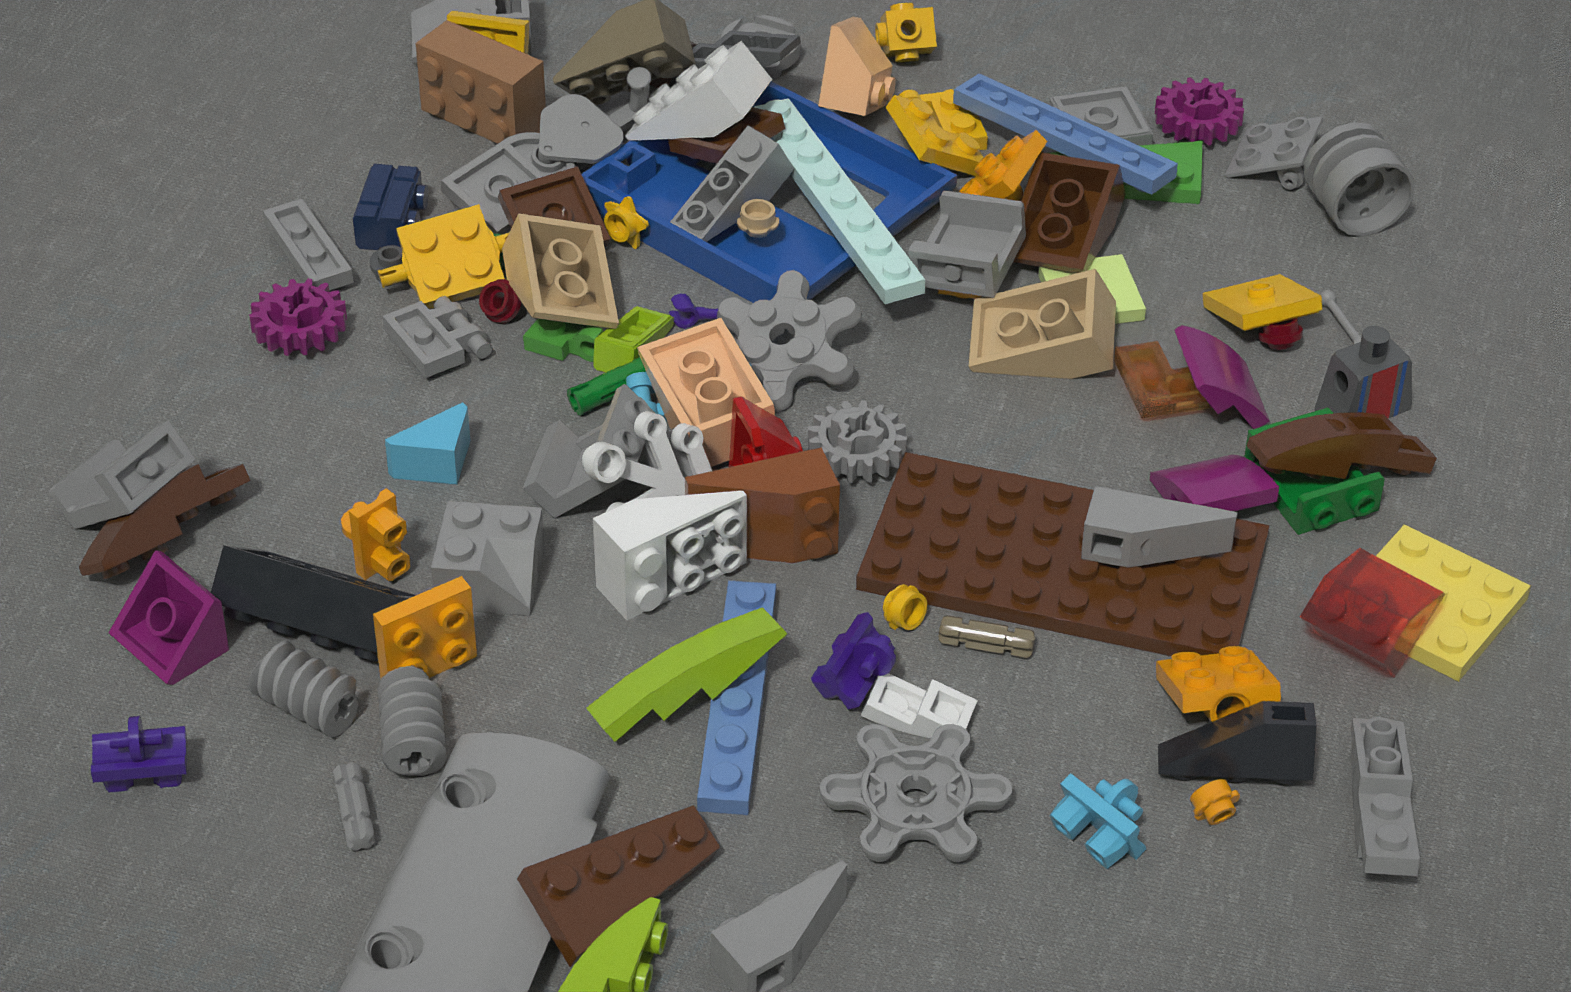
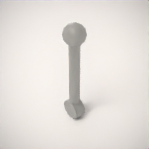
[1320,290,1361,344]

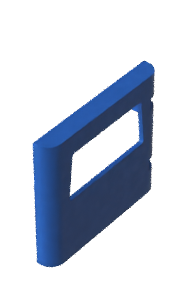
[582,81,957,303]

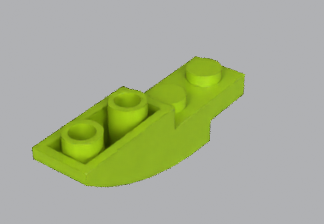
[558,897,668,992]

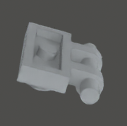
[382,296,492,378]

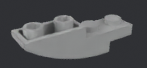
[1351,717,1420,876]

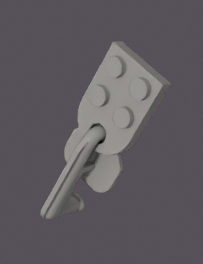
[441,67,651,234]

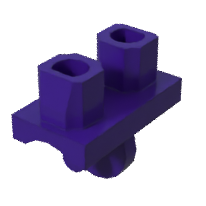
[811,612,896,709]
[91,716,187,793]

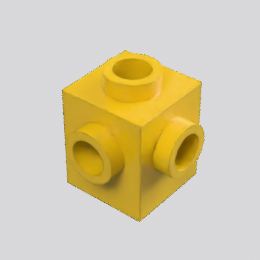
[875,3,937,62]

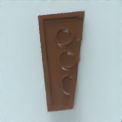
[517,805,720,967]

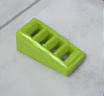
[593,306,674,372]

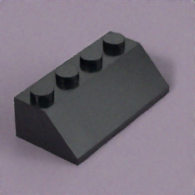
[211,545,416,661]

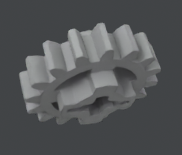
[807,400,907,483]

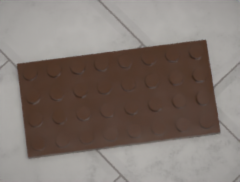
[856,452,1270,656]

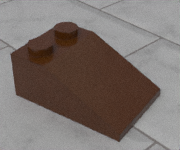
[1013,152,1126,273]

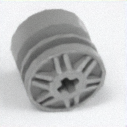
[1303,122,1415,236]

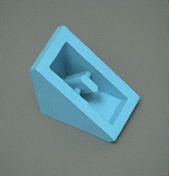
[385,402,471,485]

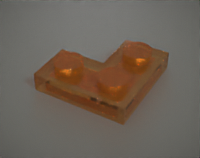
[1114,341,1212,418]

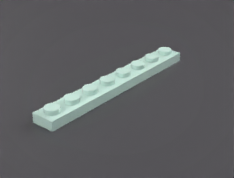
[755,98,925,304]

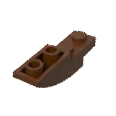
[1246,412,1437,480]
[79,464,250,579]

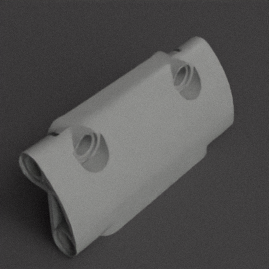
[339,732,609,992]

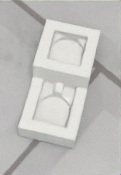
[861,673,978,738]

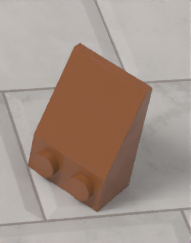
[685,447,840,563]

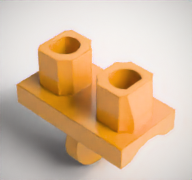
[341,488,411,581]

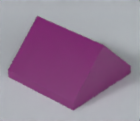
[108,550,229,685]

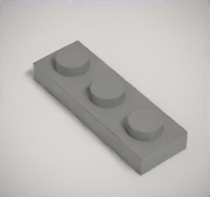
[263,198,354,291]

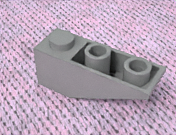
[670,126,794,242]
[1081,486,1237,568]
[711,860,847,992]

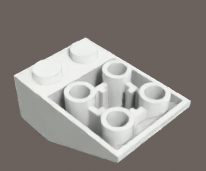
[625,41,772,141]
[593,491,747,621]

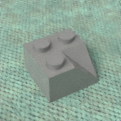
[431,501,545,616]

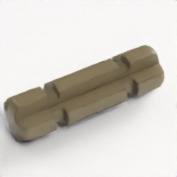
[939,615,1035,659]

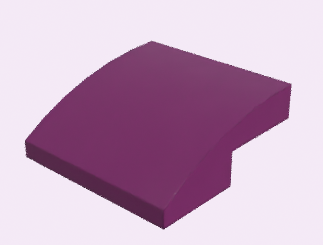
[1174,325,1270,429]
[1149,455,1279,511]

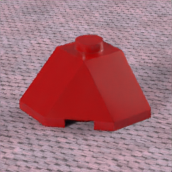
[729,396,803,467]

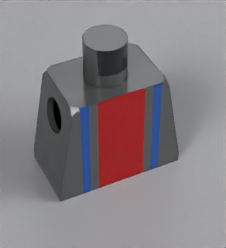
[1315,326,1412,418]

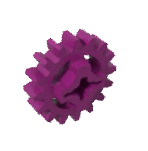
[1155,77,1244,145]
[249,279,347,356]

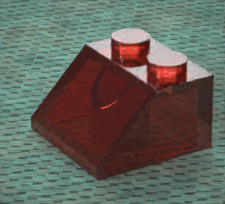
[1299,548,1445,678]

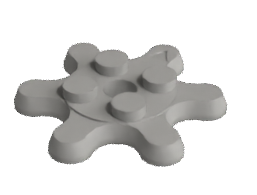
[717,270,862,413]
[819,724,1012,862]

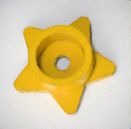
[604,196,649,249]

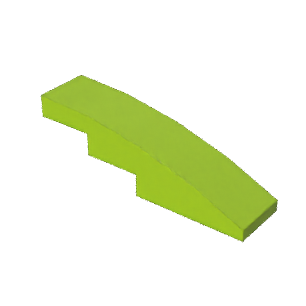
[586,607,787,742]

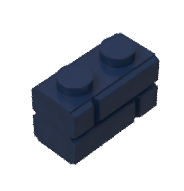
[353,164,429,250]

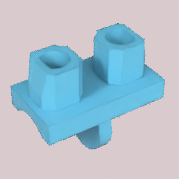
[1050,773,1146,869]

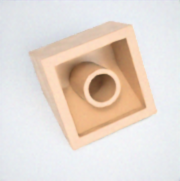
[818,17,896,116]

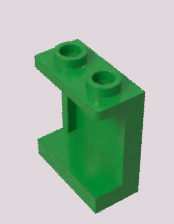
[1244,407,1385,535]

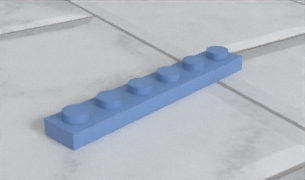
[953,73,1178,195]
[697,580,776,815]

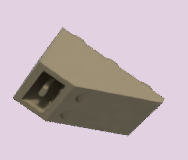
[553,0,696,105]

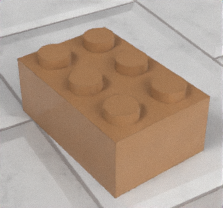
[416,20,546,144]

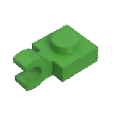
[523,319,603,362]

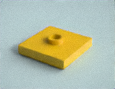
[1202,274,1322,331]

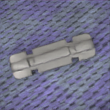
[333,762,375,851]

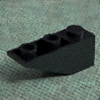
[1158,701,1317,784]

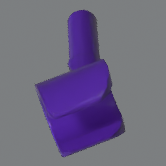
[669,293,718,329]

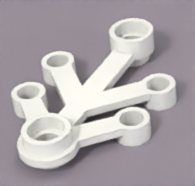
[582,411,712,512]

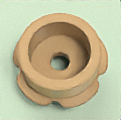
[737,199,779,238]

